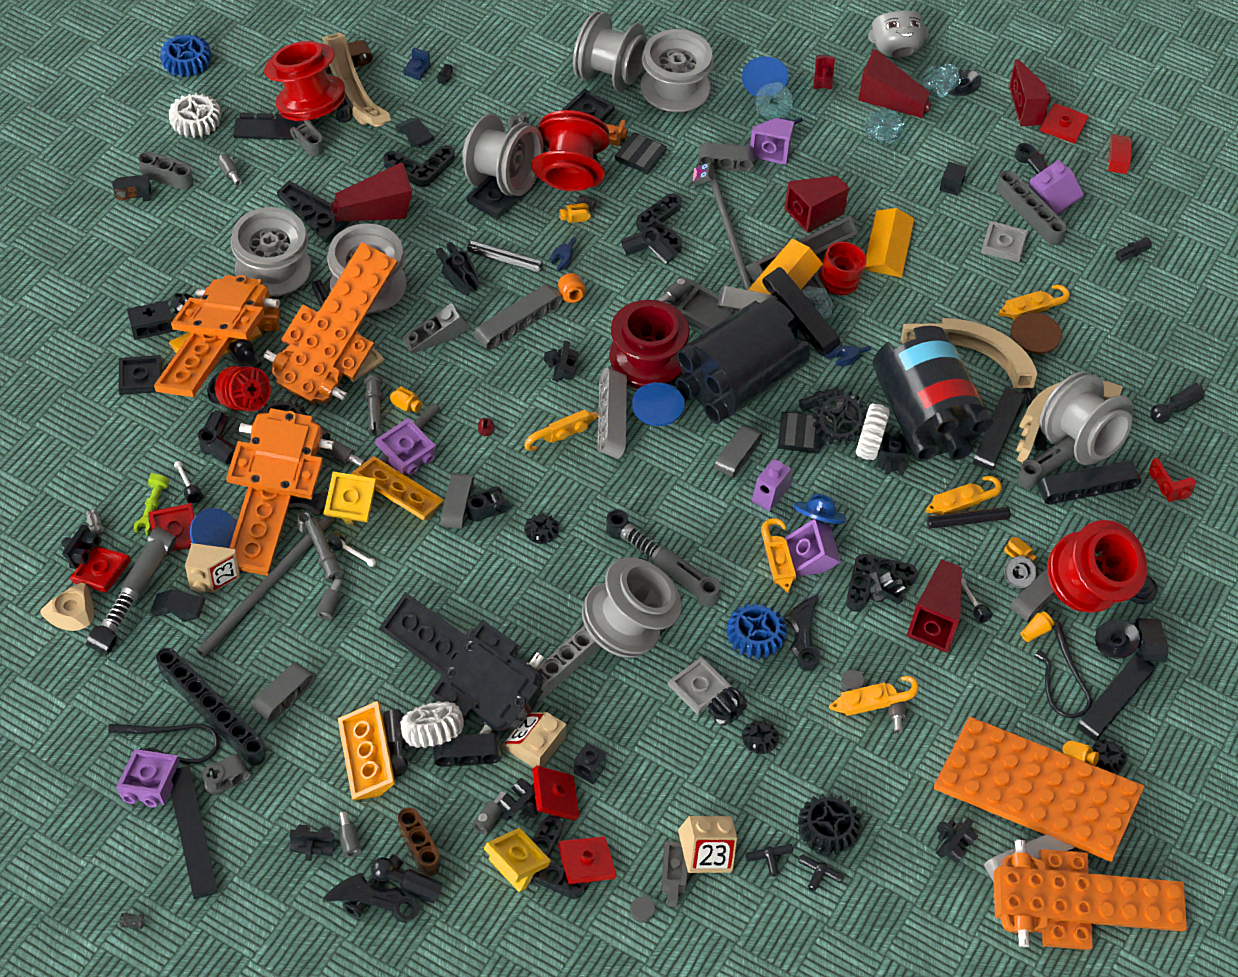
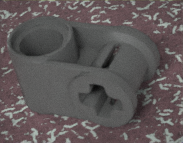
[290,120,323,157]
[203,754,251,795]

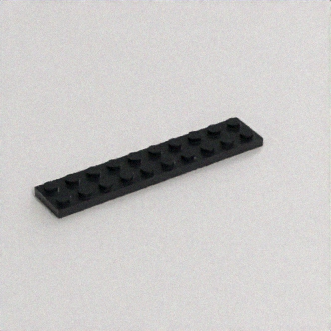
[467,88,615,220]

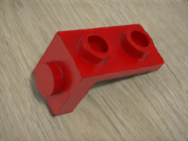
[1149,457,1196,502]

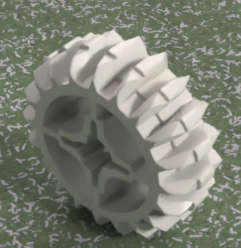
[169,92,221,138]
[856,403,890,460]
[401,701,464,748]

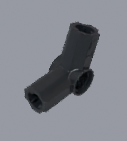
[621,227,678,264]
[198,410,236,465]

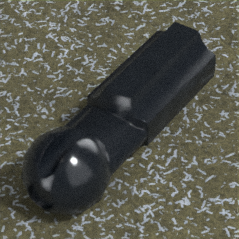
[1150,382,1205,424]
[383,709,409,777]
[371,857,443,904]

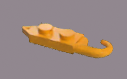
[998,285,1070,320]
[524,409,598,451]
[926,476,1002,514]
[761,518,796,593]
[829,676,919,716]

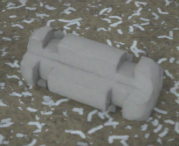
[86,509,103,534]

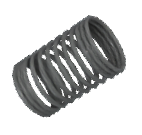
[576,195,596,212]
[298,512,311,533]
[119,913,144,929]

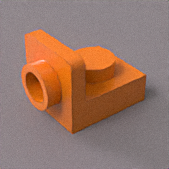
[606,120,628,146]
[258,307,280,331]

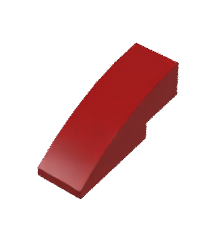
[1108,134,1131,174]

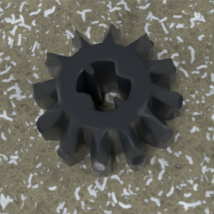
[708,686,747,726]

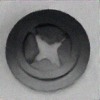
[524,513,559,544]
[742,719,779,754]
[1092,738,1127,773]

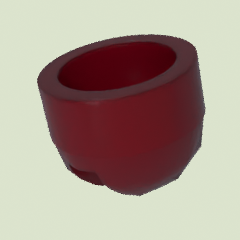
[478,418,495,436]

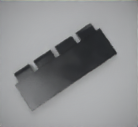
[233,112,312,140]

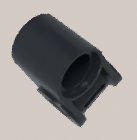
[467,486,510,522]

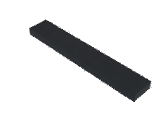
[171,765,218,899]

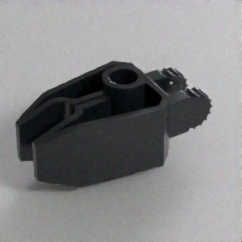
[436,242,479,296]
[878,431,910,475]

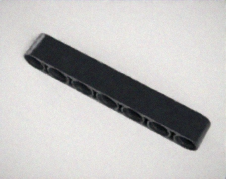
[156,648,266,766]

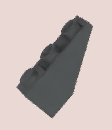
[402,303,470,353]

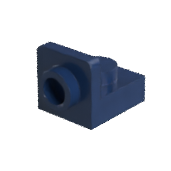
[403,47,430,80]

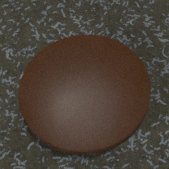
[1010,313,1062,354]

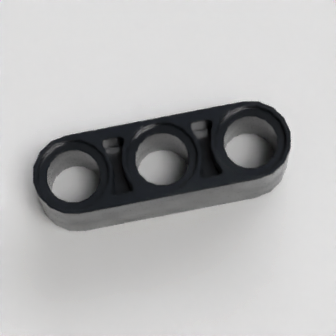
[1135,618,1168,663]
[433,733,502,767]

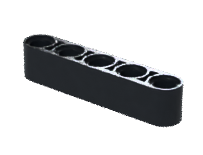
[762,267,841,356]
[972,387,1025,471]
[1037,461,1142,505]
[1076,653,1156,741]

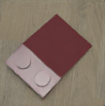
[1008,59,1051,126]

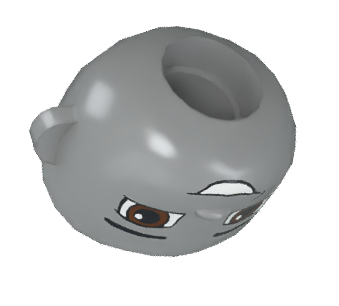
[868,11,929,58]

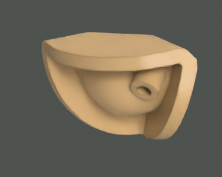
[40,583,94,631]

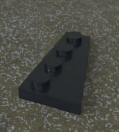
[277,180,350,243]

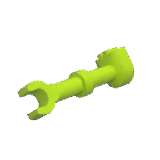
[134,473,170,535]

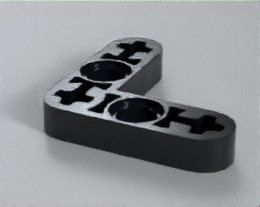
[383,145,455,187]
[636,193,682,253]
[846,554,918,612]
[531,816,585,899]

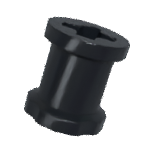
[335,97,353,123]

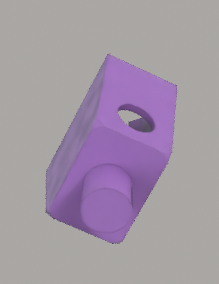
[752,459,792,512]

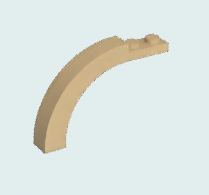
[322,32,390,127]
[901,318,1037,388]
[1016,380,1123,462]

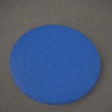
[742,57,788,98]
[632,383,684,426]
[794,494,847,524]
[190,508,237,548]

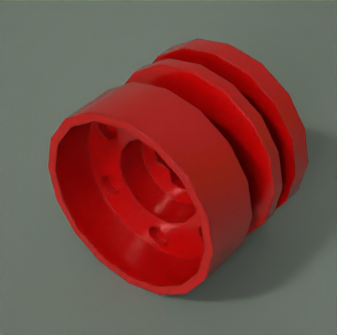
[818,242,867,296]
[215,366,271,412]

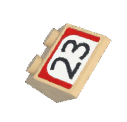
[185,543,240,593]
[502,712,566,768]
[678,816,737,873]

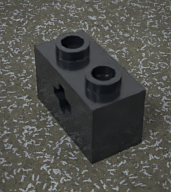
[127,300,175,340]

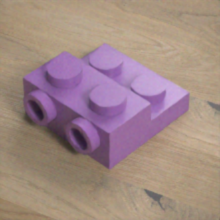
[375,418,436,476]
[116,749,180,807]

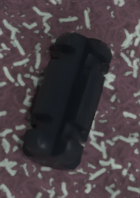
[437,63,453,85]

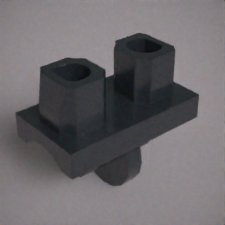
[227,339,262,368]
[543,340,578,382]
[61,524,101,569]
[869,571,909,604]
[497,777,538,822]
[936,817,978,862]
[289,824,334,861]

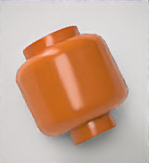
[557,273,586,303]

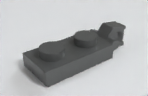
[661,841,687,907]

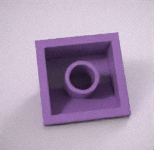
[750,118,794,165]
[1029,160,1084,215]
[784,519,841,576]

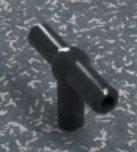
[745,844,793,876]
[798,854,844,891]

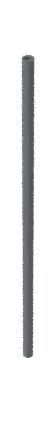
[710,168,752,290]

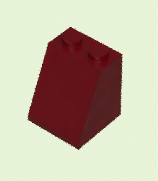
[784,176,849,233]

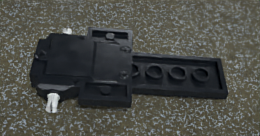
[379,592,544,734]

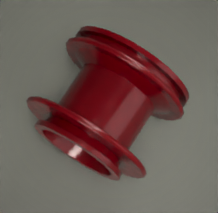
[609,299,690,389]

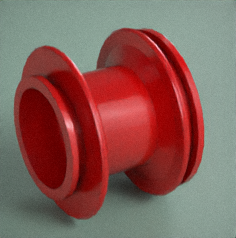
[264,41,346,121]
[531,110,610,191]
[1047,520,1147,613]

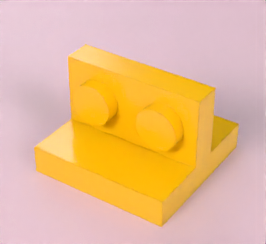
[324,472,377,525]
[484,828,551,892]

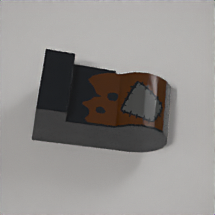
[112,174,151,201]

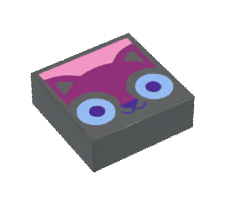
[692,162,713,186]

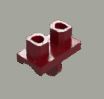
[813,55,835,89]

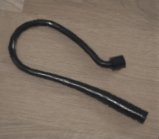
[1034,621,1092,719]
[108,723,219,764]

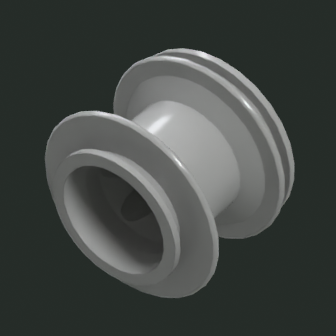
[573,11,648,92]
[640,29,714,112]
[463,114,544,196]
[230,207,311,296]
[327,224,407,313]
[1040,372,1134,465]
[582,557,682,658]

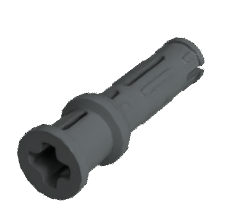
[364,375,383,436]
[305,518,344,583]

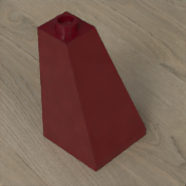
[858,49,932,118]
[331,163,412,221]
[906,559,962,653]

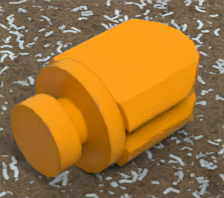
[559,203,591,223]
[390,386,423,413]
[1004,537,1038,563]
[1062,741,1099,766]

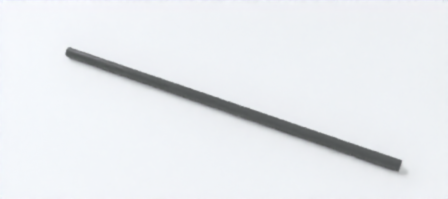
[196,403,440,658]

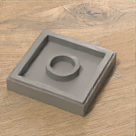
[981,221,1028,263]
[668,656,731,715]

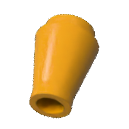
[1020,612,1054,642]

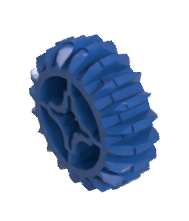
[160,33,212,78]
[726,602,787,660]

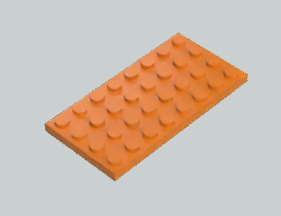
[934,716,1144,862]

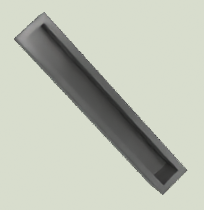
[745,215,859,283]

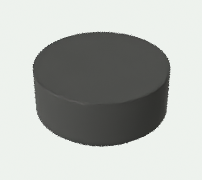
[841,670,864,691]
[630,897,655,923]

